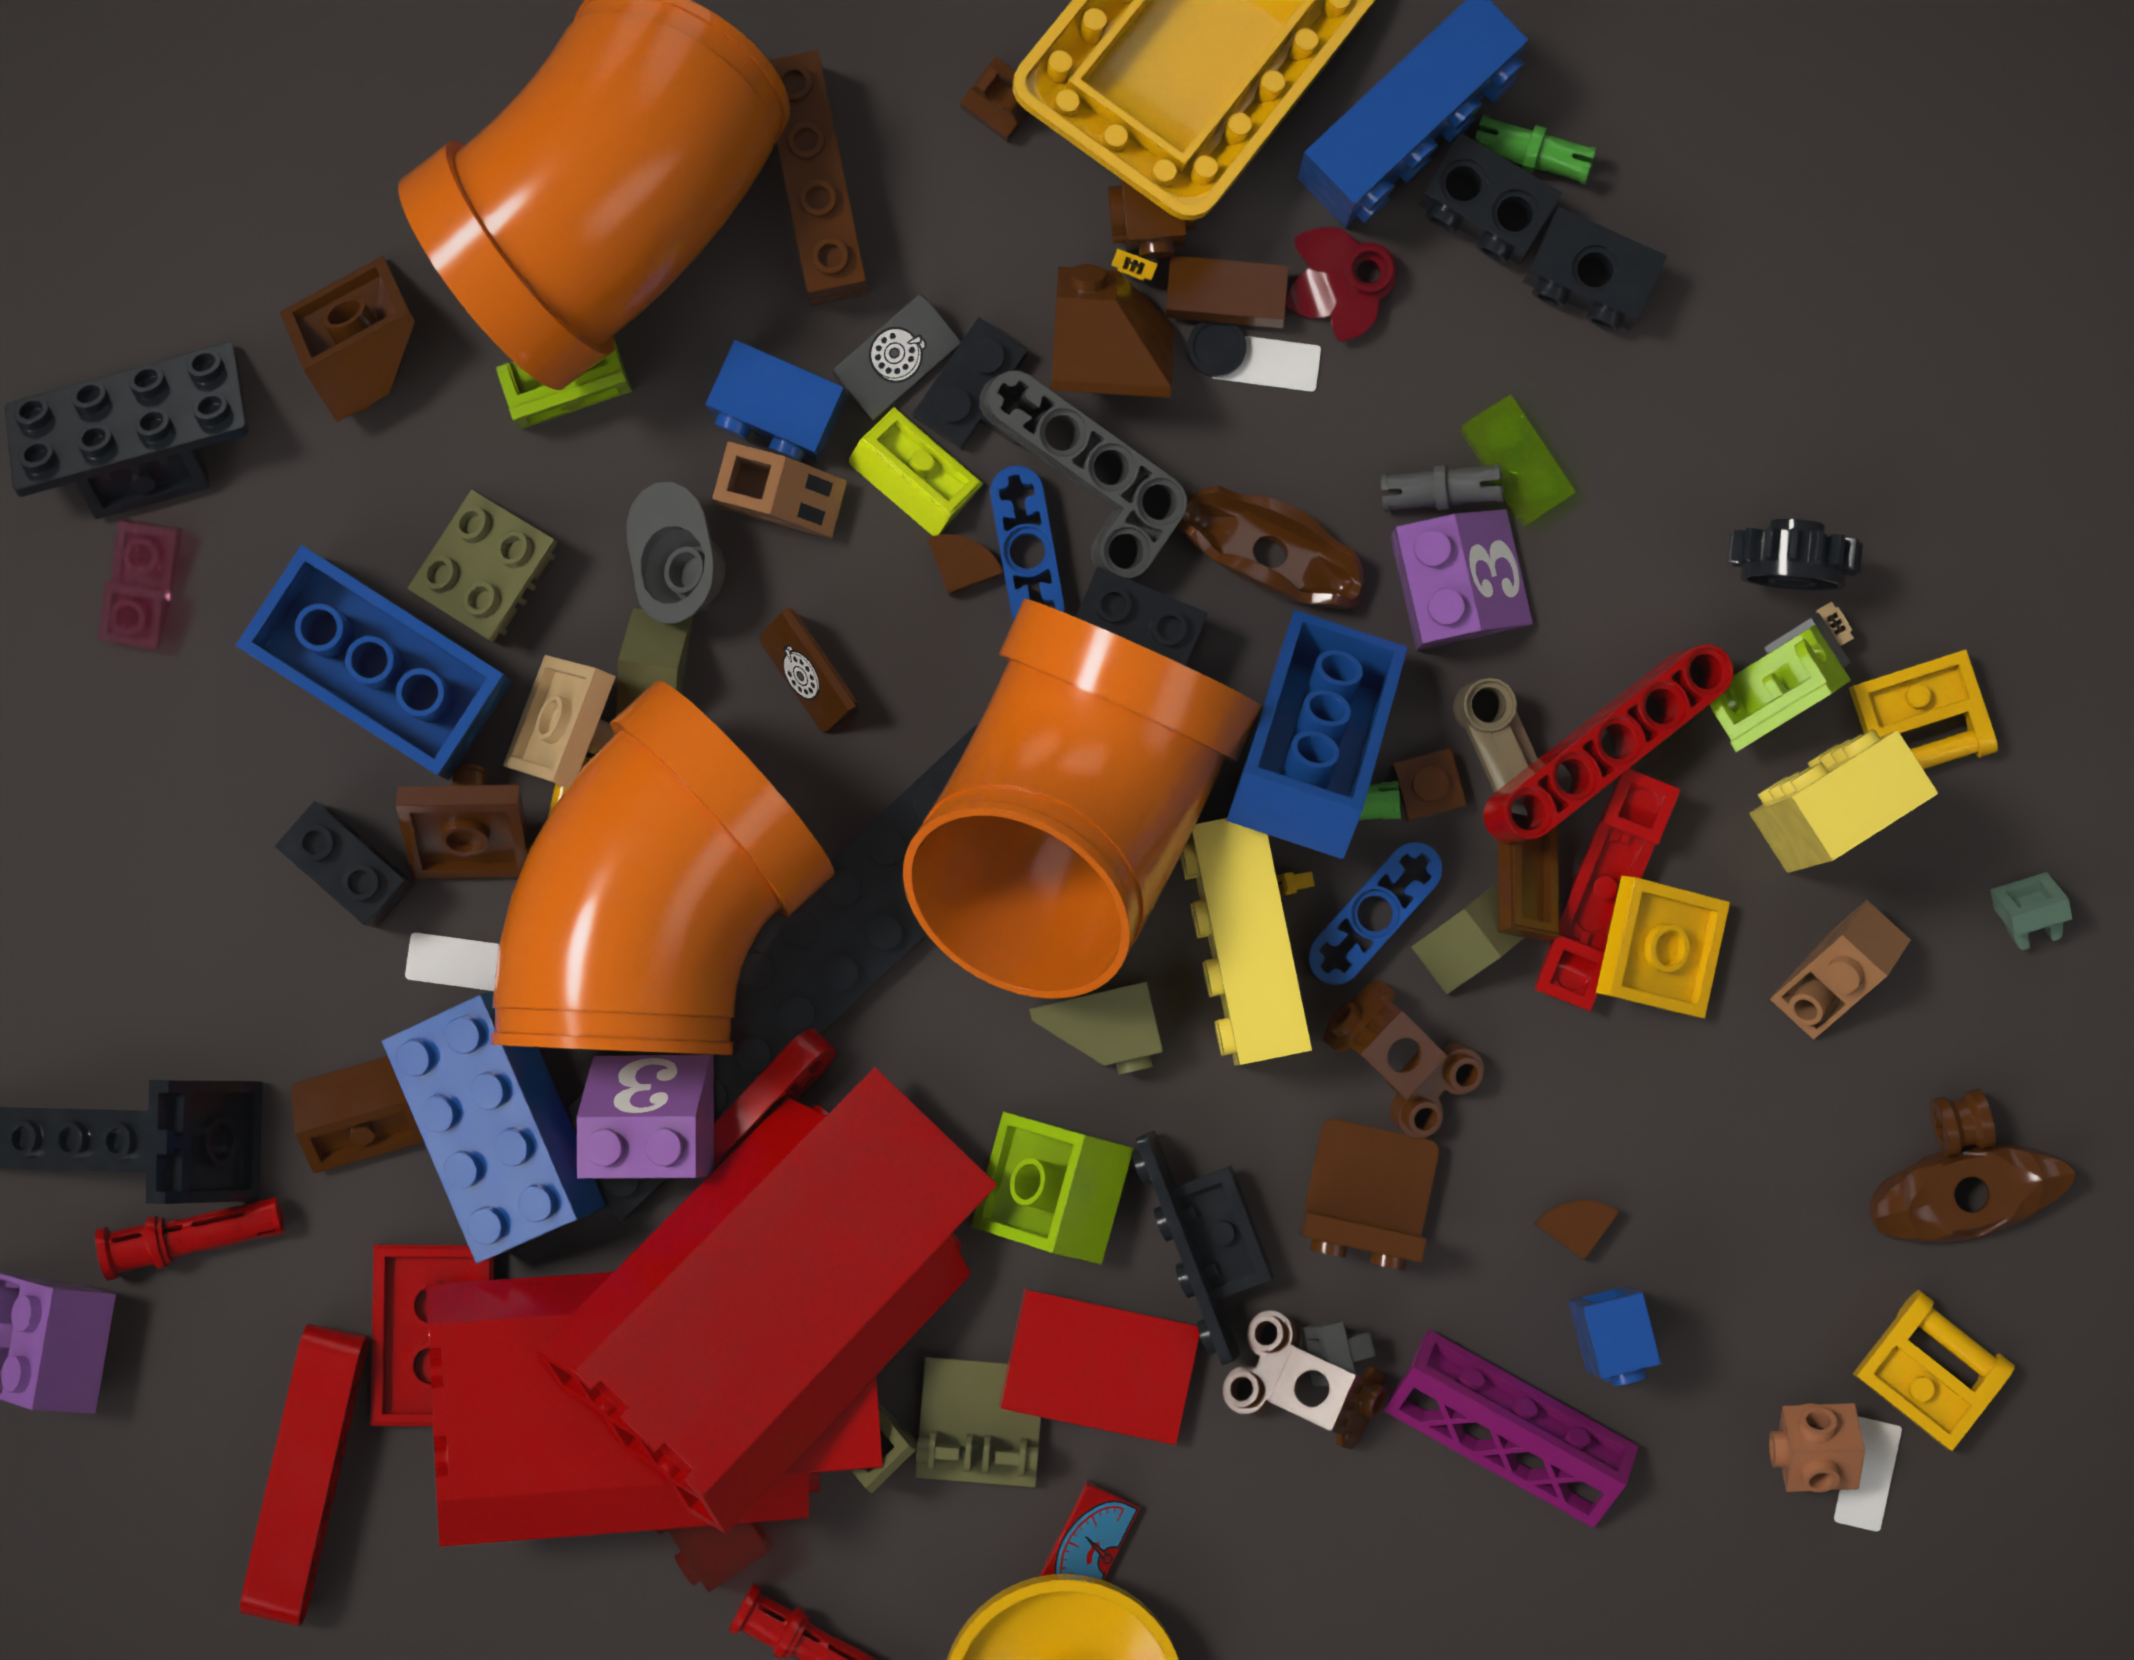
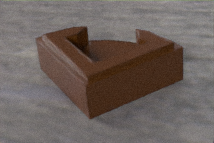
[927,534,1004,596]
[1533,1200,1619,1260]

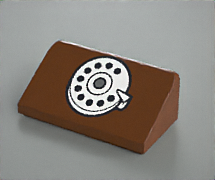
[759,607,860,733]

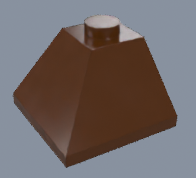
[280,256,415,422]
[1051,264,1174,398]

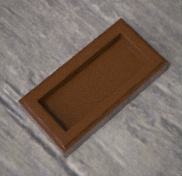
[1165,255,1288,328]
[1498,813,1559,942]

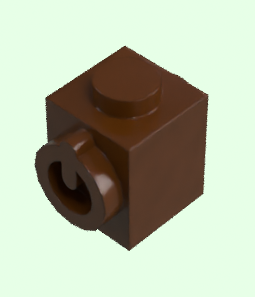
[1108,179,1196,259]

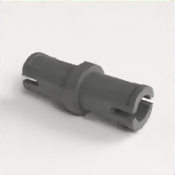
[1381,463,1504,512]

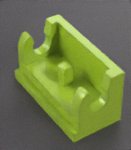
[496,336,632,429]
[1710,625,1851,752]

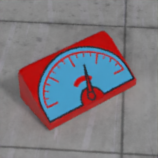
[1038,1480,1140,1581]

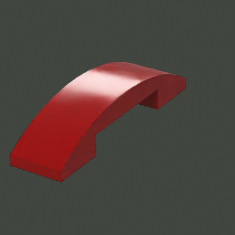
[1534,769,1681,1012]

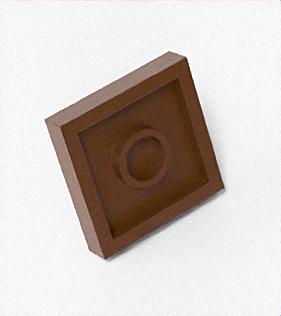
[396,763,531,879]

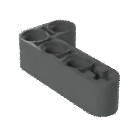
[980,371,1187,578]

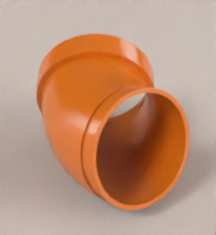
[398,0,790,390]
[903,598,1263,999]
[491,680,834,1055]

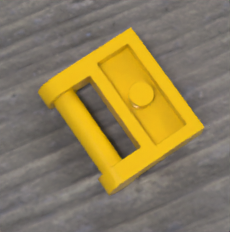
[1849,649,1998,770]
[1853,1290,2015,1451]

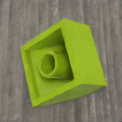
[971,1111,1134,1265]

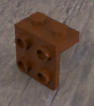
[1298,1119,1439,1271]

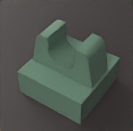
[1990,872,2072,950]

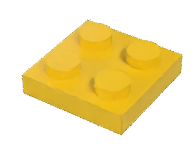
[1596,875,1730,1019]

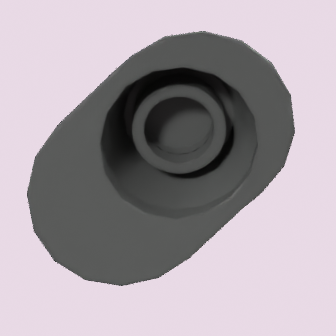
[626,481,726,624]

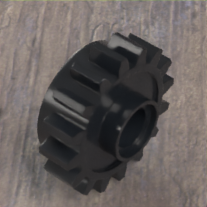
[1727,519,1863,591]

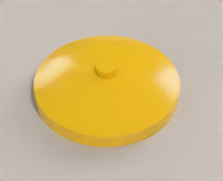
[947,1574,1179,1660]

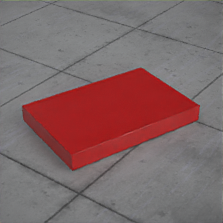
[370,1244,496,1426]
[999,1288,1200,1445]

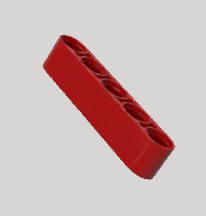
[1483,644,1733,843]
[240,1323,369,1627]

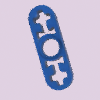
[990,466,1064,621]
[1307,842,1442,985]

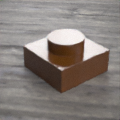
[1392,748,1467,822]

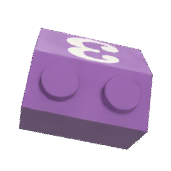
[1390,509,1533,651]
[577,1055,714,1179]

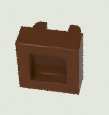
[960,56,1030,143]

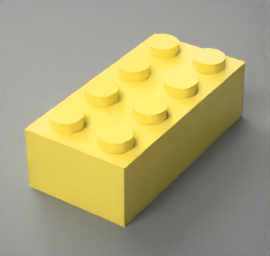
[1749,729,1939,873]
[1180,818,1312,1066]

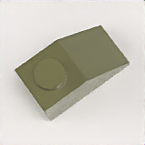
[1029,982,1163,1075]

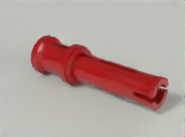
[95,1196,285,1281]
[727,1582,877,1660]

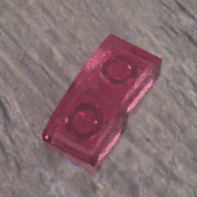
[98,518,182,650]

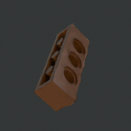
[769,50,869,307]

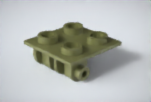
[407,489,558,643]
[915,1357,1041,1487]

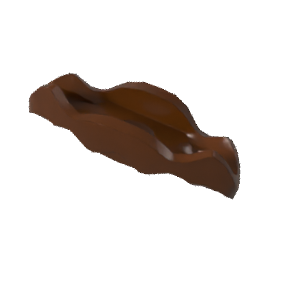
[1176,485,1364,610]
[1870,1144,2076,1243]

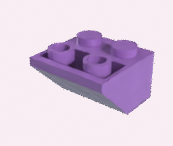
[0,1272,116,1414]

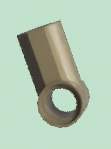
[1453,678,1538,793]

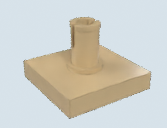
[503,655,616,788]

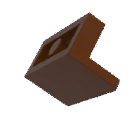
[291,1056,424,1174]

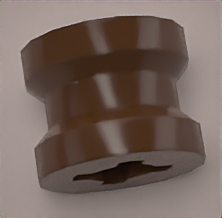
[1930,1088,1996,1157]

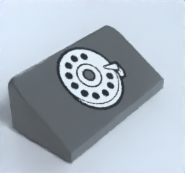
[832,293,961,421]

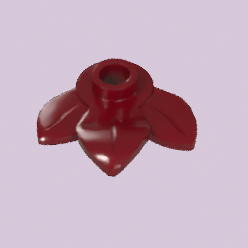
[1285,227,1398,342]

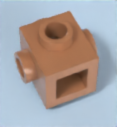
[1769,1403,1865,1493]

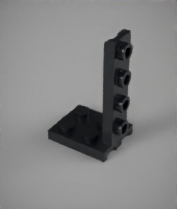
[0,1080,263,1204]

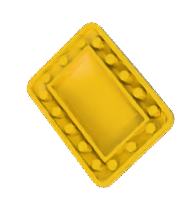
[1012,0,1376,221]

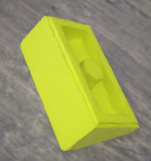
[849,407,983,536]

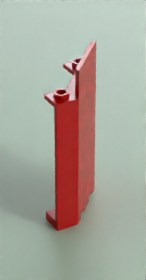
[537,1067,997,1535]
[426,1272,883,1547]

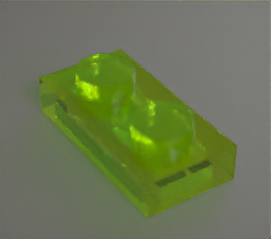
[1459,394,1576,527]

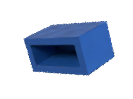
[705,339,847,462]
[1568,1286,1661,1386]

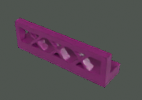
[1383,1329,1639,1528]

